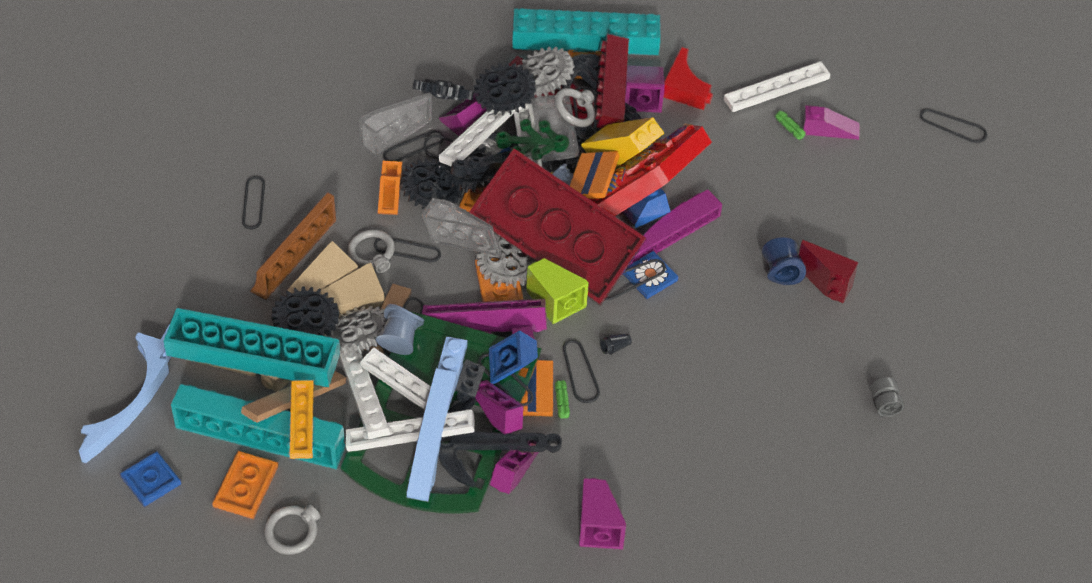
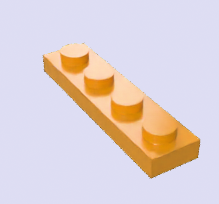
[290,380,314,459]

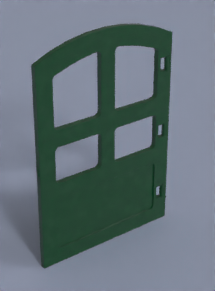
[341,311,542,514]

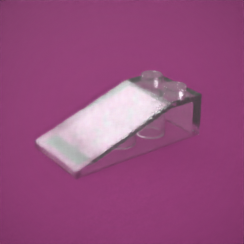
[359,93,433,158]
[531,95,580,162]
[422,198,502,257]

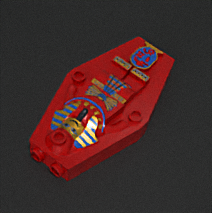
[590,124,712,216]

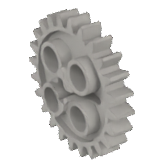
[517,47,574,98]
[477,234,535,288]
[325,306,387,355]

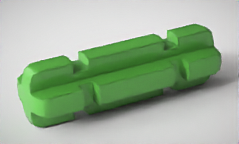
[775,111,806,140]
[555,380,570,419]

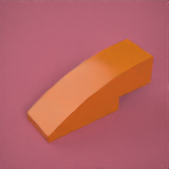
[378,161,403,215]

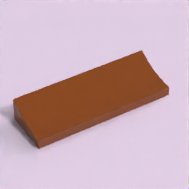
[250,193,336,300]

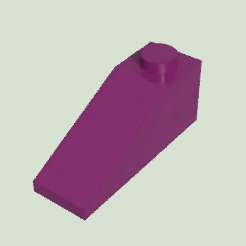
[803,105,859,140]
[475,380,523,434]
[490,443,539,494]

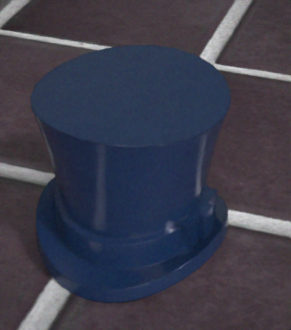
[762,237,806,285]

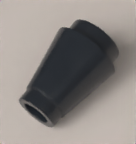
[600,333,632,355]

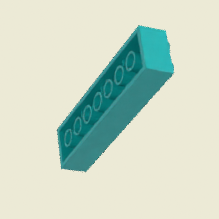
[512,8,661,55]
[163,308,340,388]
[171,384,345,470]

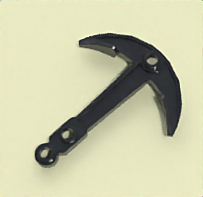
[561,54,643,122]
[450,131,552,177]
[438,397,562,488]

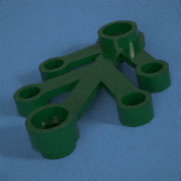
[495,119,569,160]

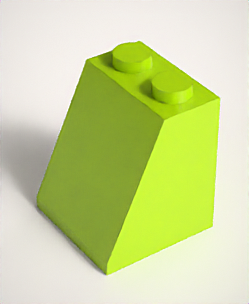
[526,258,588,324]

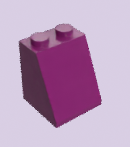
[625,65,665,113]
[579,478,626,549]

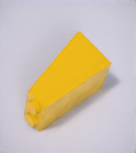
[581,117,664,168]

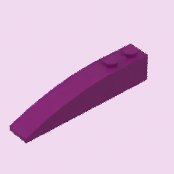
[630,189,723,264]
[422,299,547,332]

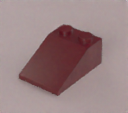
[798,240,859,303]

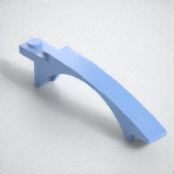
[79,324,171,463]
[407,336,467,501]

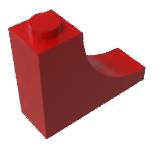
[663,47,713,110]

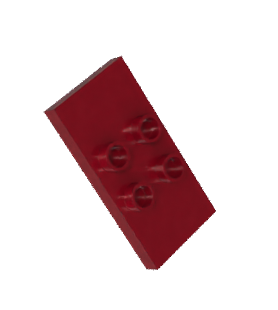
[468,149,646,306]

